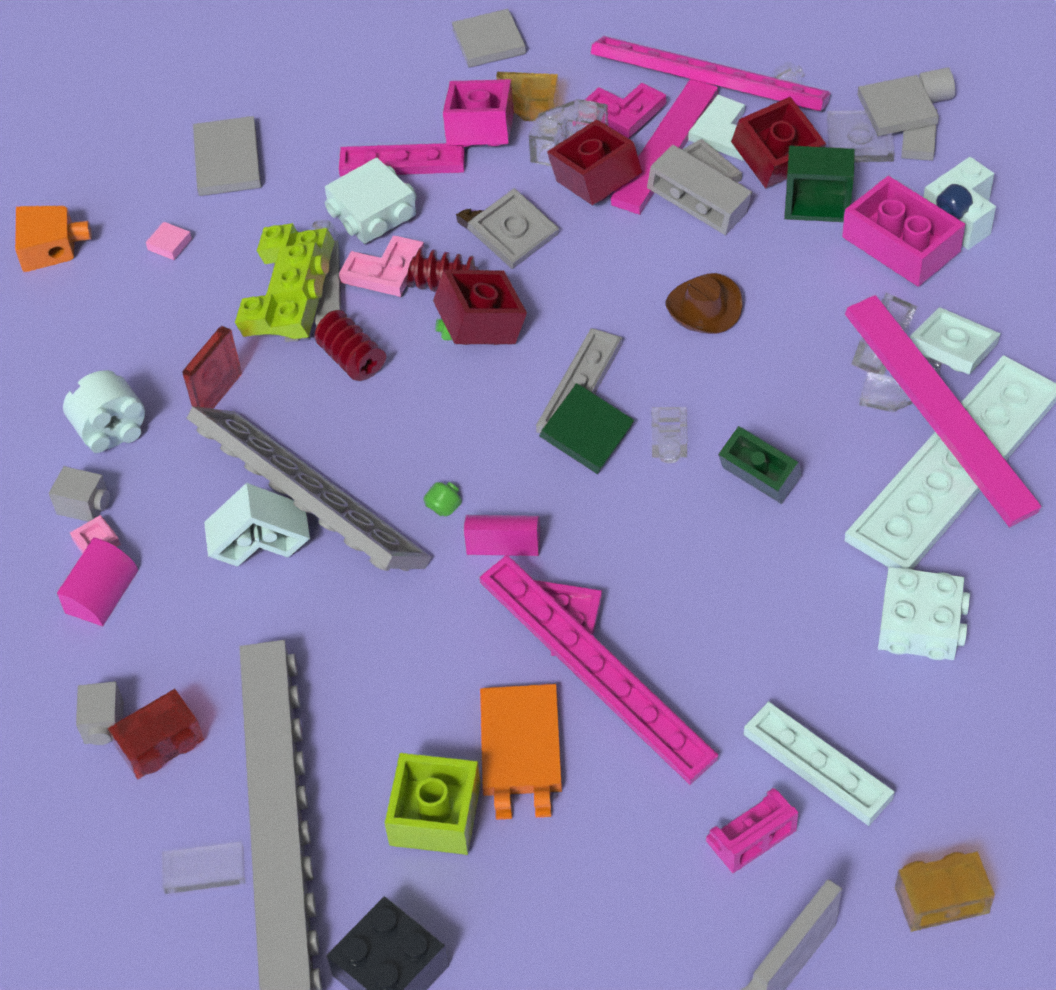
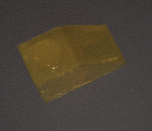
[496,71,559,122]

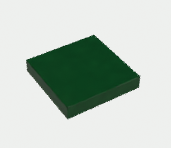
[539,383,634,474]

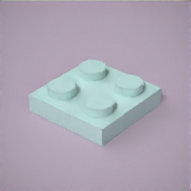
[910,307,1001,374]

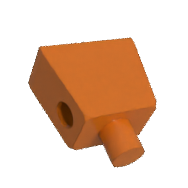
[15,206,92,272]

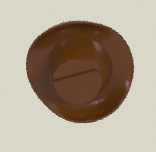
[665,273,742,334]

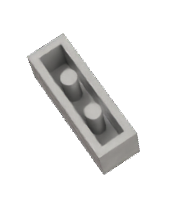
[647,144,752,236]

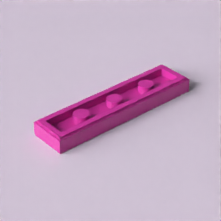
[339,143,465,177]

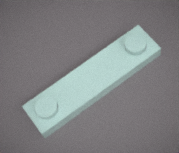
[743,701,894,826]

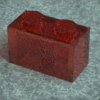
[108,688,204,780]

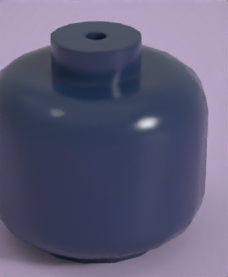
[936,184,973,220]

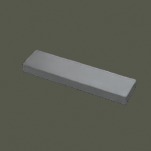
[536,328,622,433]

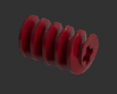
[407,247,479,292]
[314,310,386,381]

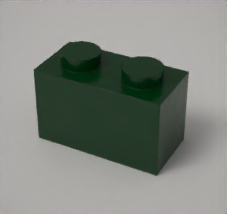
[718,426,802,504]

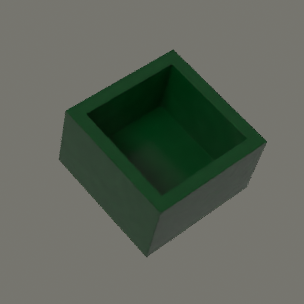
[784,146,855,222]

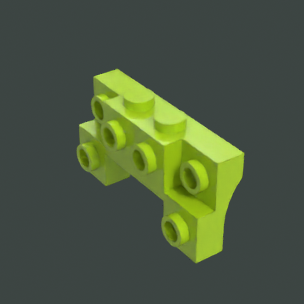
[235,223,335,339]

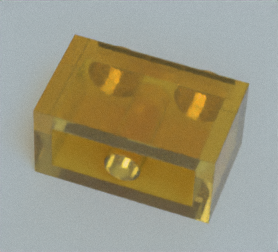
[895,851,995,932]

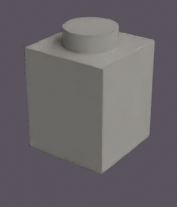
[49,466,110,522]
[76,681,124,745]

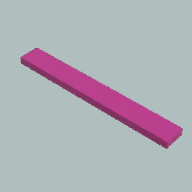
[591,36,831,111]
[845,295,1042,528]
[479,554,718,785]

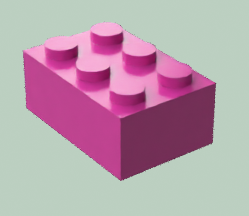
[842,176,965,287]

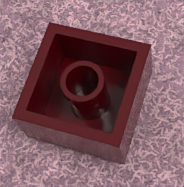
[731,96,826,189]
[547,119,642,206]
[433,270,527,345]

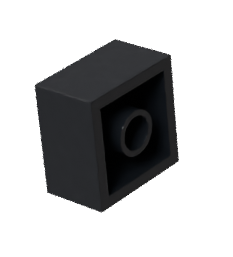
[326,896,449,990]

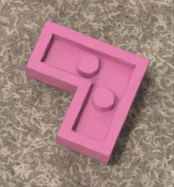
[339,235,424,297]

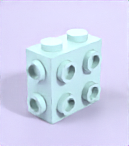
[325,157,417,244]
[878,567,970,660]

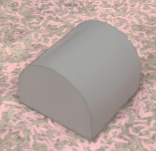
[919,68,955,103]

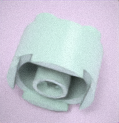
[63,370,145,453]

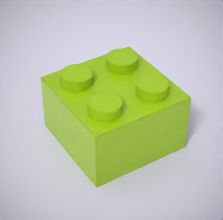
[384,753,481,855]

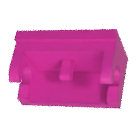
[706,788,799,873]

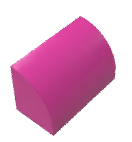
[464,515,540,556]
[57,537,138,626]

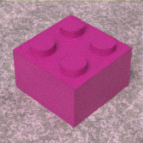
[443,79,514,147]

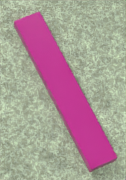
[611,79,718,215]

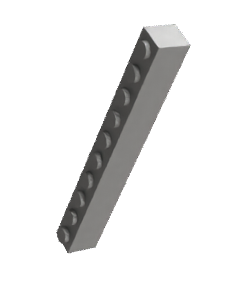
[239,640,322,990]

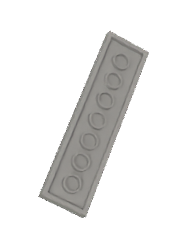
[187,406,431,571]

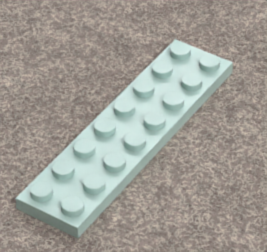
[844,355,1056,569]

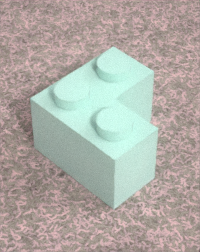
[923,157,996,250]
[204,483,310,567]

